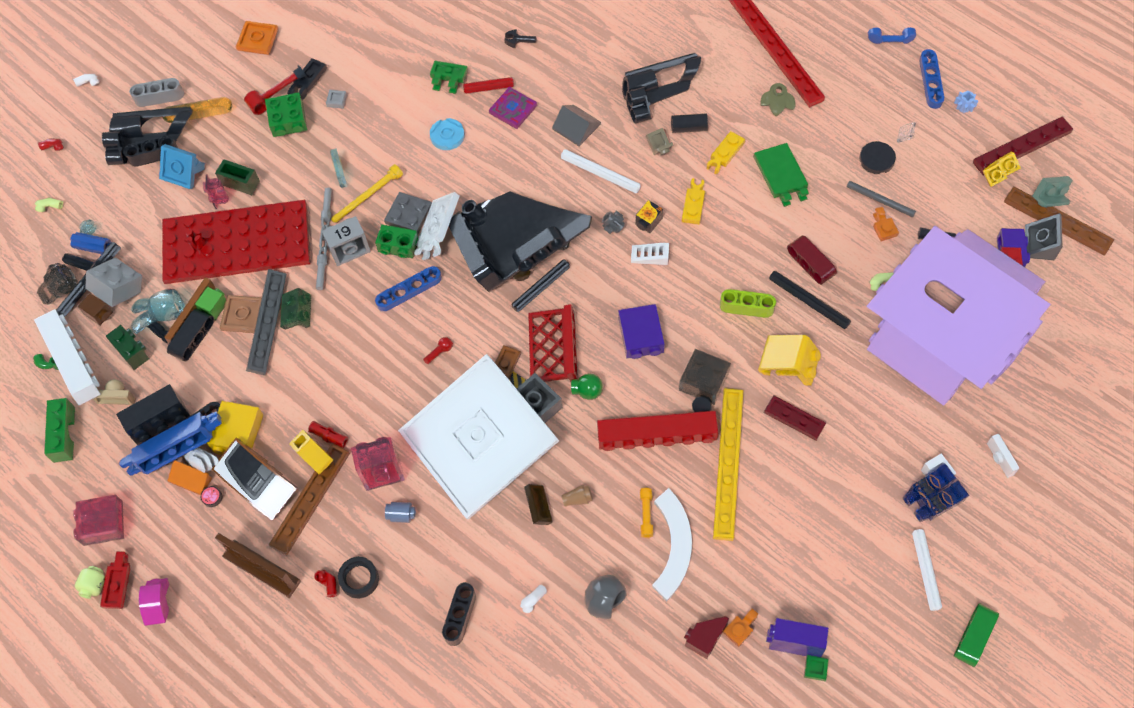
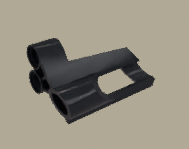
[622,53,701,124]
[102,106,194,166]

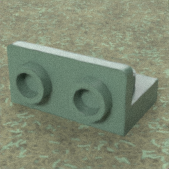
[1032,176,1073,207]

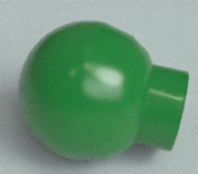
[571,373,603,400]

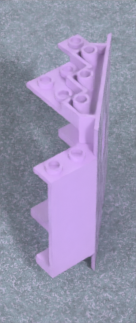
[866,226,1051,406]

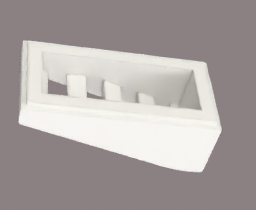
[631,243,669,265]

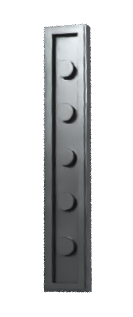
[246,269,286,376]

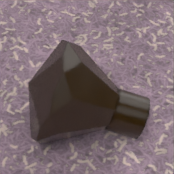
[513,270,531,281]

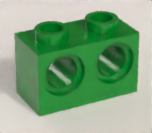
[375,224,418,258]

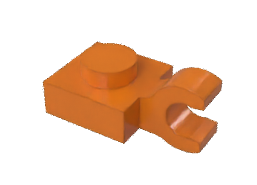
[873,207,899,242]
[723,609,758,647]

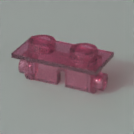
[203,174,229,209]

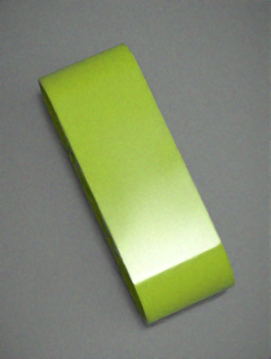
[720,289,776,318]

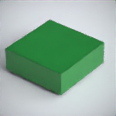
[804,655,829,682]

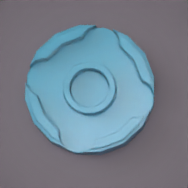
[430,118,465,150]

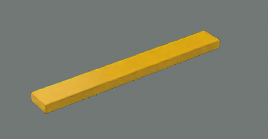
[713,388,743,541]

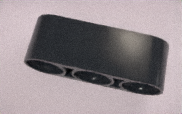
[123,135,178,167]
[167,309,214,362]
[442,582,476,646]

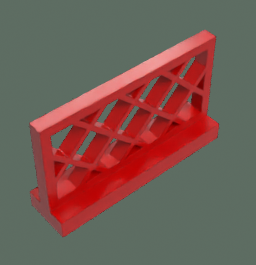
[528,304,578,382]

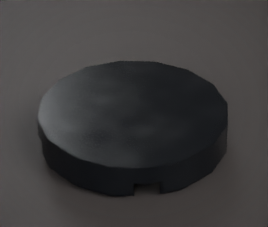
[859,141,896,174]

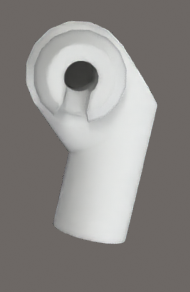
[73,74,99,87]
[520,585,547,613]

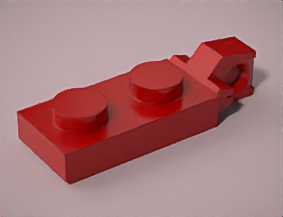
[100,551,130,609]

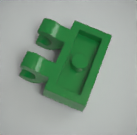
[430,61,468,94]

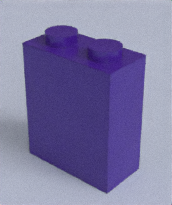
[618,304,665,359]
[766,618,829,657]

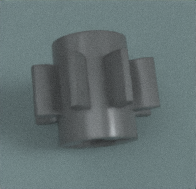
[602,210,625,234]

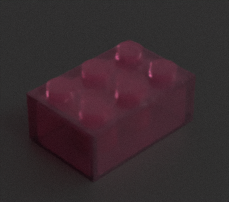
[351,437,405,491]

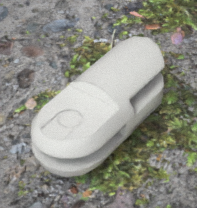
[184,448,218,473]

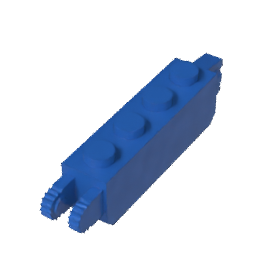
[119,412,222,476]

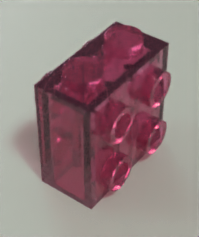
[73,494,124,546]

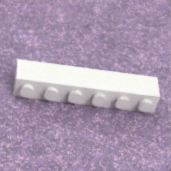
[34,309,101,405]

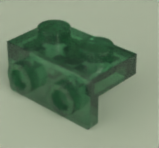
[280,288,311,330]

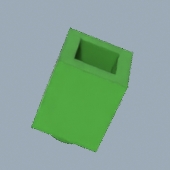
[195,287,226,320]

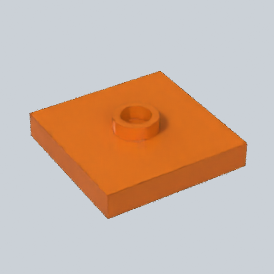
[235,21,278,55]

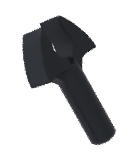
[504,29,537,48]

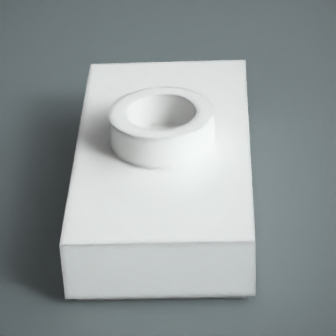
[987,434,1019,478]

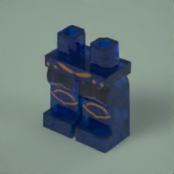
[903,463,969,522]

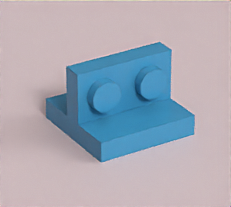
[159,144,205,189]

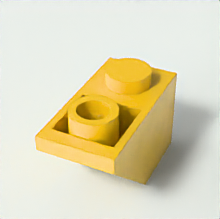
[289,430,333,474]

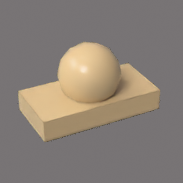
[93,379,135,405]

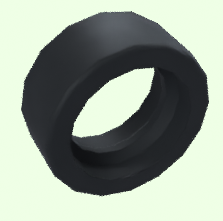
[338,556,379,599]

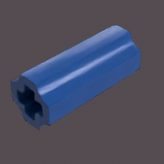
[70,232,111,254]

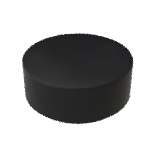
[692,395,713,412]

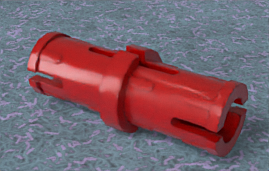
[308,421,348,448]

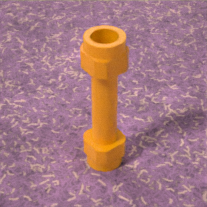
[640,488,653,538]

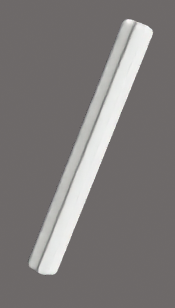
[561,149,641,193]

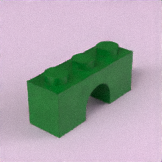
[44,398,75,463]

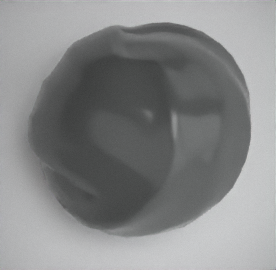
[584,574,627,619]

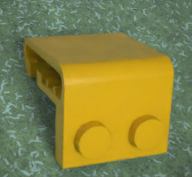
[758,335,821,386]

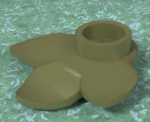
[760,83,795,117]

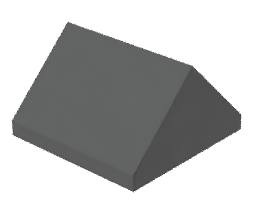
[552,105,601,147]
[1025,213,1063,261]

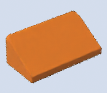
[167,460,212,495]

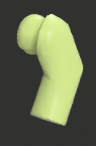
[35,198,63,212]
[870,272,894,291]

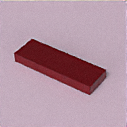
[764,395,826,441]

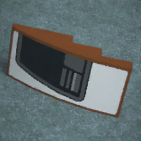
[212,437,298,520]

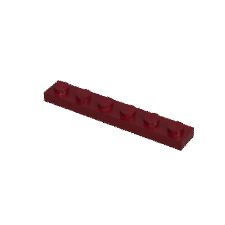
[973,116,1073,176]

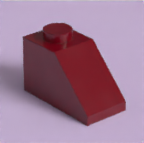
[684,616,729,659]

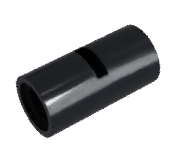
[671,113,708,133]

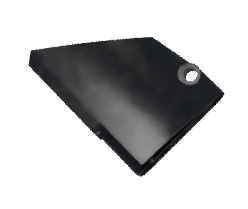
[449,191,592,292]

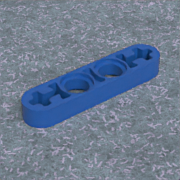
[919,49,944,109]
[375,266,442,311]

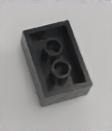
[116,384,191,445]

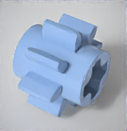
[954,91,978,113]

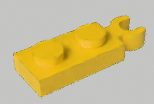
[707,131,745,174]
[682,178,705,225]

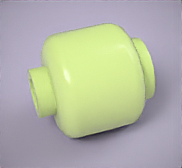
[74,566,106,599]

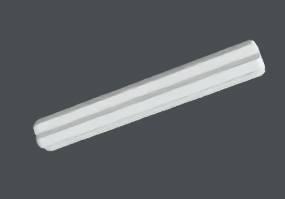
[912,529,942,611]

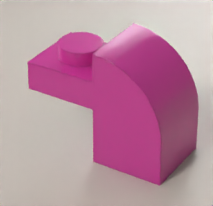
[139,578,169,626]

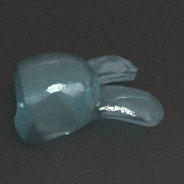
[130,288,186,334]

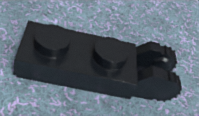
[287,58,327,101]

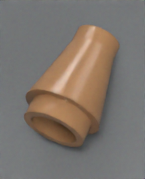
[562,485,593,506]

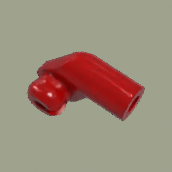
[38,138,64,151]
[314,570,337,597]

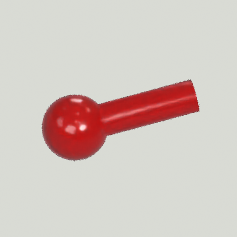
[423,337,453,364]

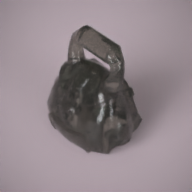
[37,263,78,305]

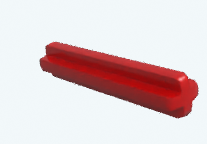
[463,77,514,94]

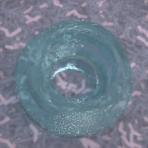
[79,219,97,235]

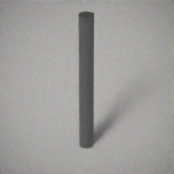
[847,181,916,217]

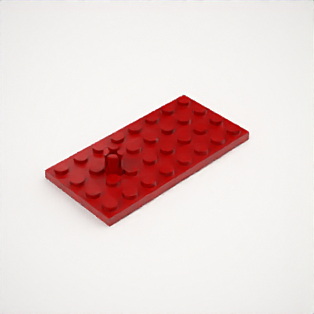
[162,199,310,284]

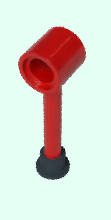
[244,65,307,115]

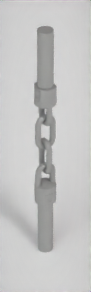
[316,188,332,290]

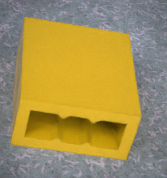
[207,401,263,455]

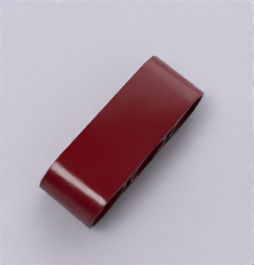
[787,235,837,285]

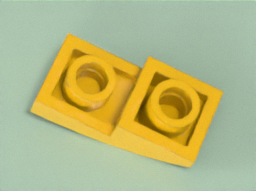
[983,152,1021,187]

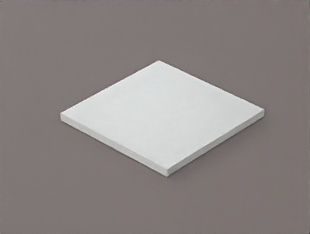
[398,354,559,520]

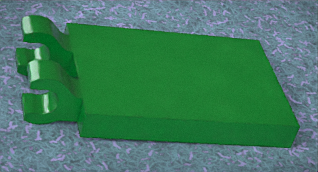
[753,143,809,207]

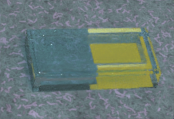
[330,148,347,188]

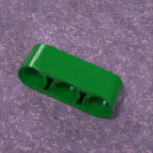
[954,603,999,667]

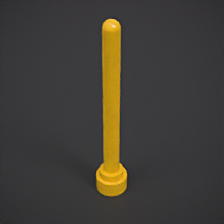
[331,164,403,223]

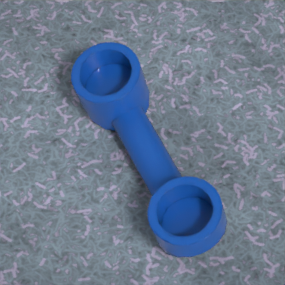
[868,27,916,44]

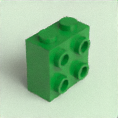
[265,92,308,137]

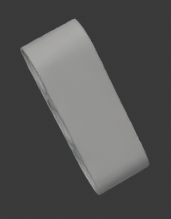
[129,78,184,107]

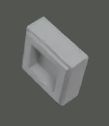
[326,90,347,109]

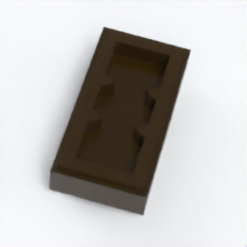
[524,484,553,525]

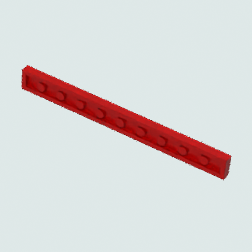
[729,0,825,108]

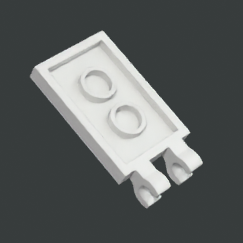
[415,192,460,261]

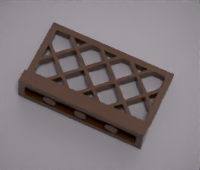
[215,533,301,598]

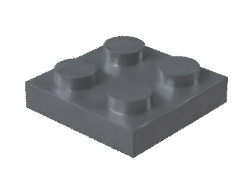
[384,192,432,235]

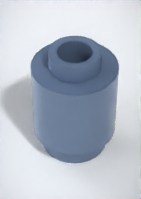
[385,502,416,523]

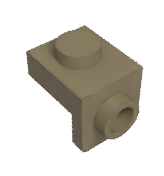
[646,128,673,156]

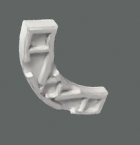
[652,488,692,602]

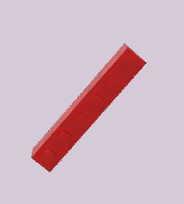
[597,411,718,451]

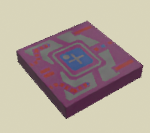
[489,87,537,129]

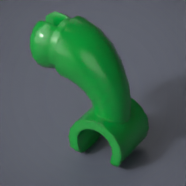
[33,354,59,370]

